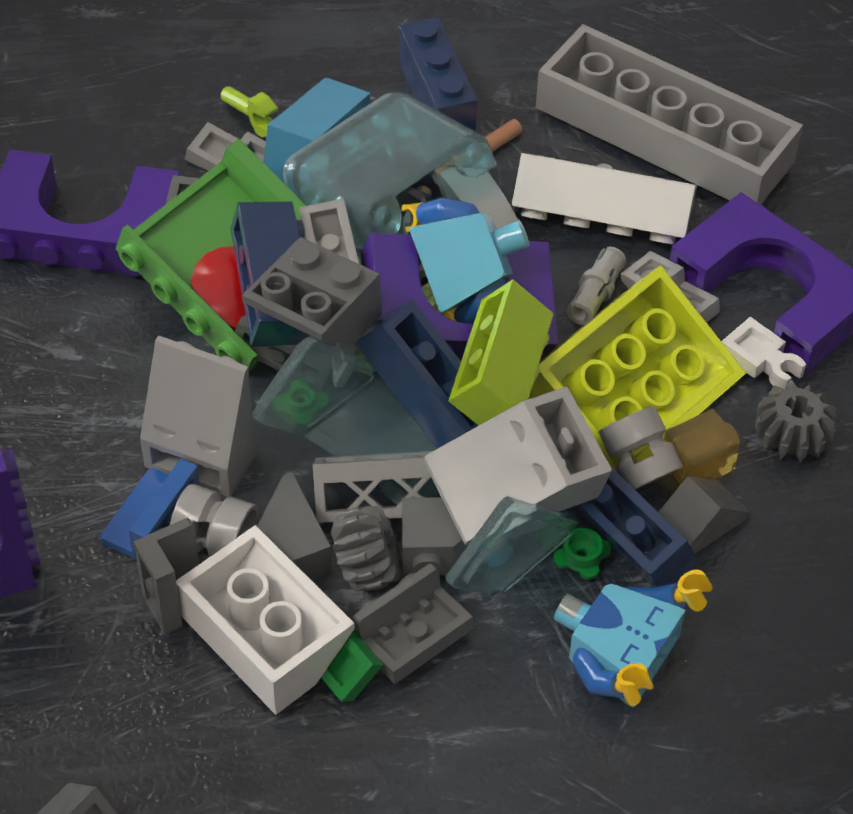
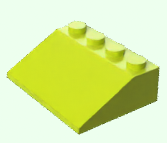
[529,265,746,472]

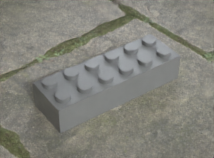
[536,24,803,204]

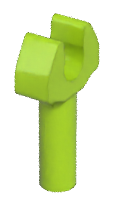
[221,86,278,137]

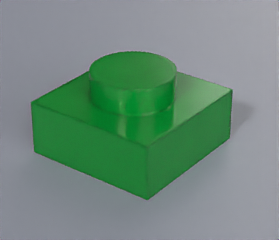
[321,630,384,702]

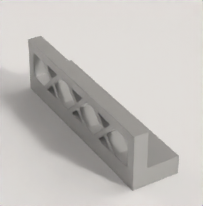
[313,451,433,523]

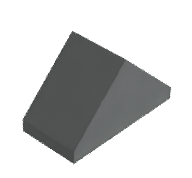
[658,476,751,554]

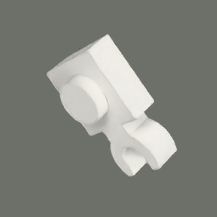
[721,317,806,389]

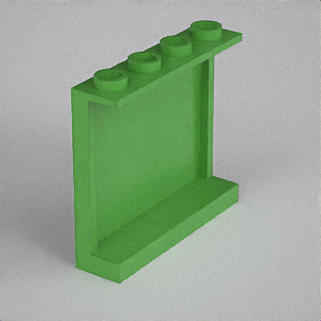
[116,138,361,372]

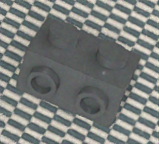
[353,563,474,684]

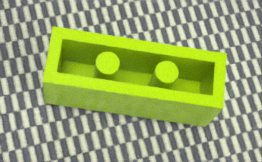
[448,280,554,425]

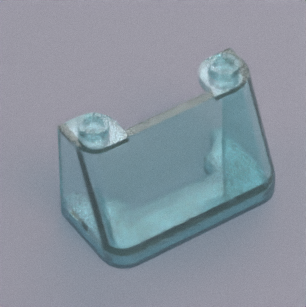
[283,92,496,249]

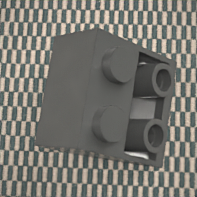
[242,237,382,344]

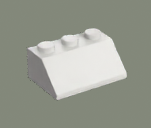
[176,525,354,715]

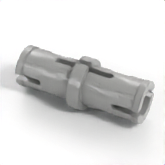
[566,246,627,326]

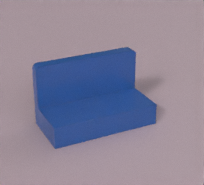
[101,458,200,559]

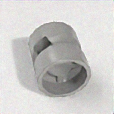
[598,405,684,490]
[170,484,259,557]

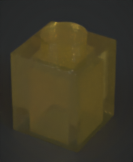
[664,409,740,485]

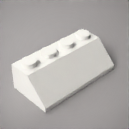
[512,153,697,244]

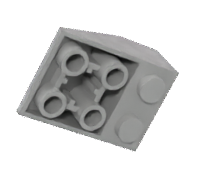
[140,336,255,497]
[423,387,612,545]

